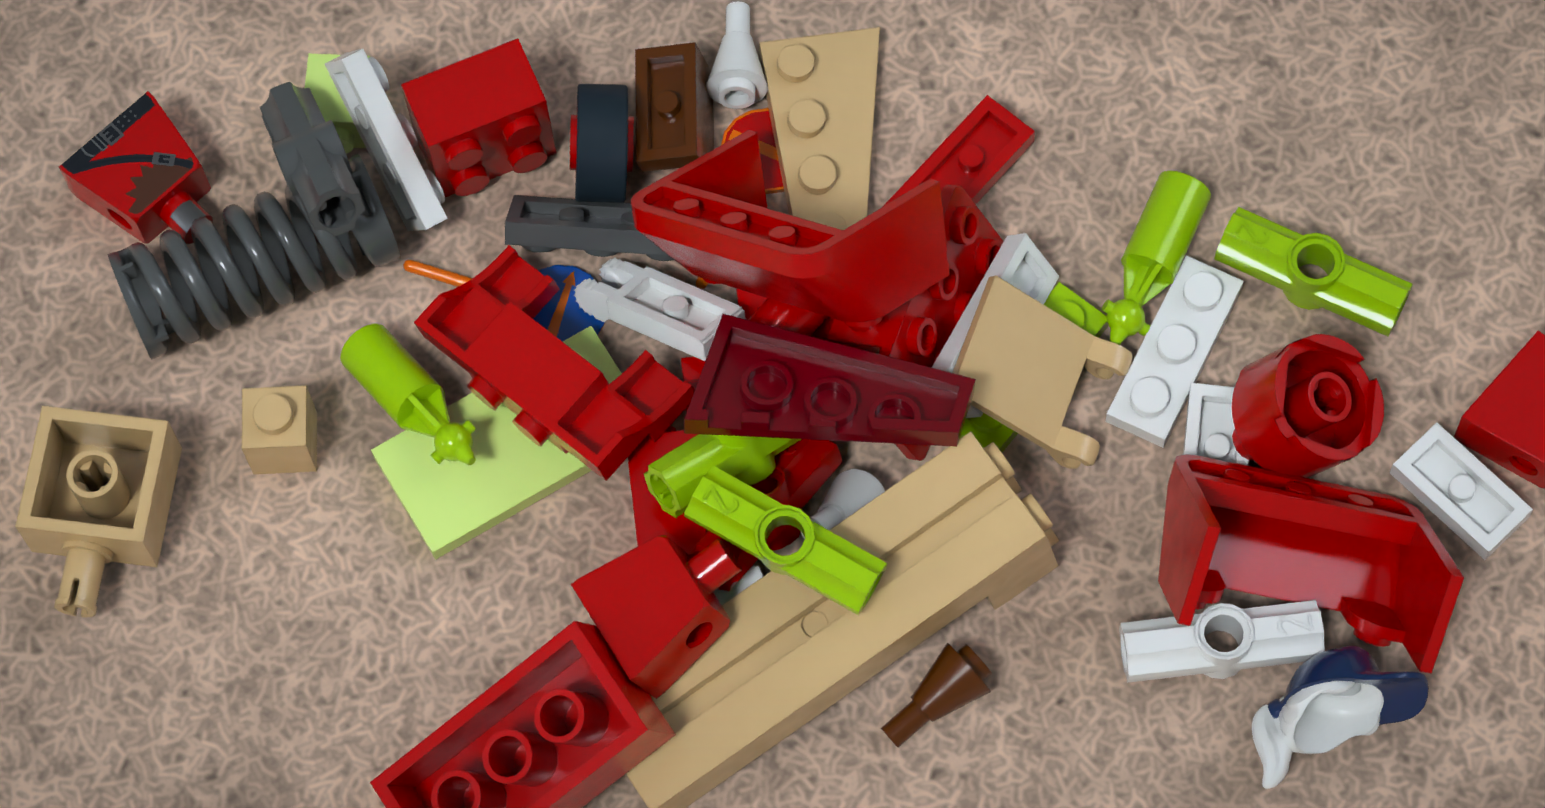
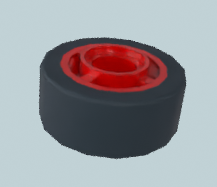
[570,84,634,203]

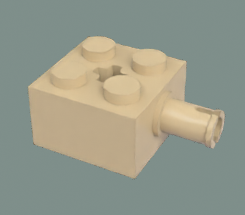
[15,406,182,617]

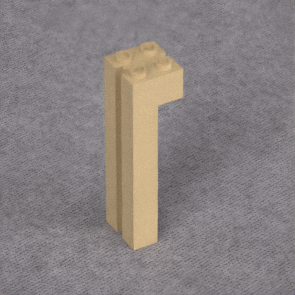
[626,432,1059,808]

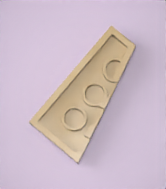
[758,27,880,230]

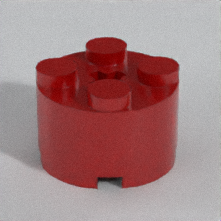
[1232,334,1384,478]

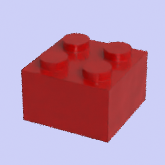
[401,38,556,197]

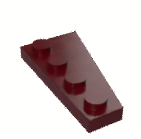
[684,314,976,447]

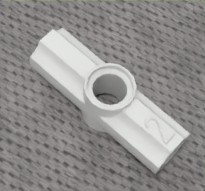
[1119,600,1325,683]

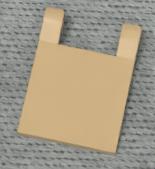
[952,275,1133,469]

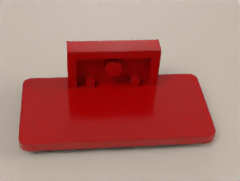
[827,185,1003,461]

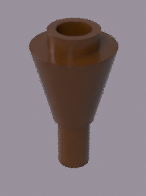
[881,643,992,748]

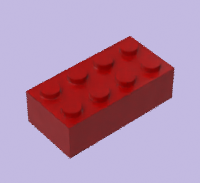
[370,621,676,808]

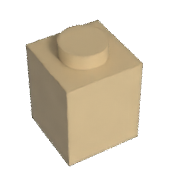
[242,385,317,475]

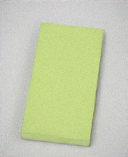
[371,326,622,560]

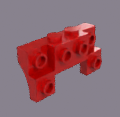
[414,245,695,481]

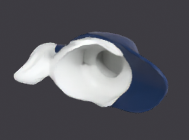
[1252,645,1429,789]

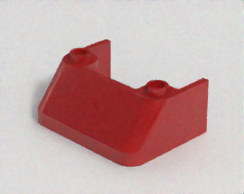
[631,130,950,328]
[1158,454,1464,674]

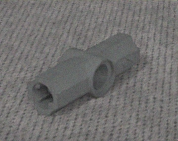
[260,82,366,237]

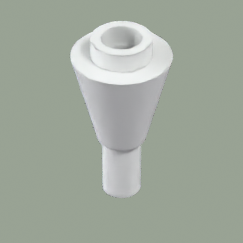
[706,1,768,109]
[801,469,885,539]

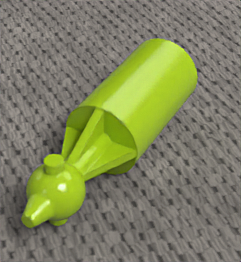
[1102,171,1211,345]
[340,324,476,465]

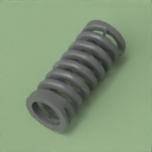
[107,154,401,359]

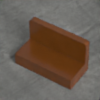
[635,42,714,172]

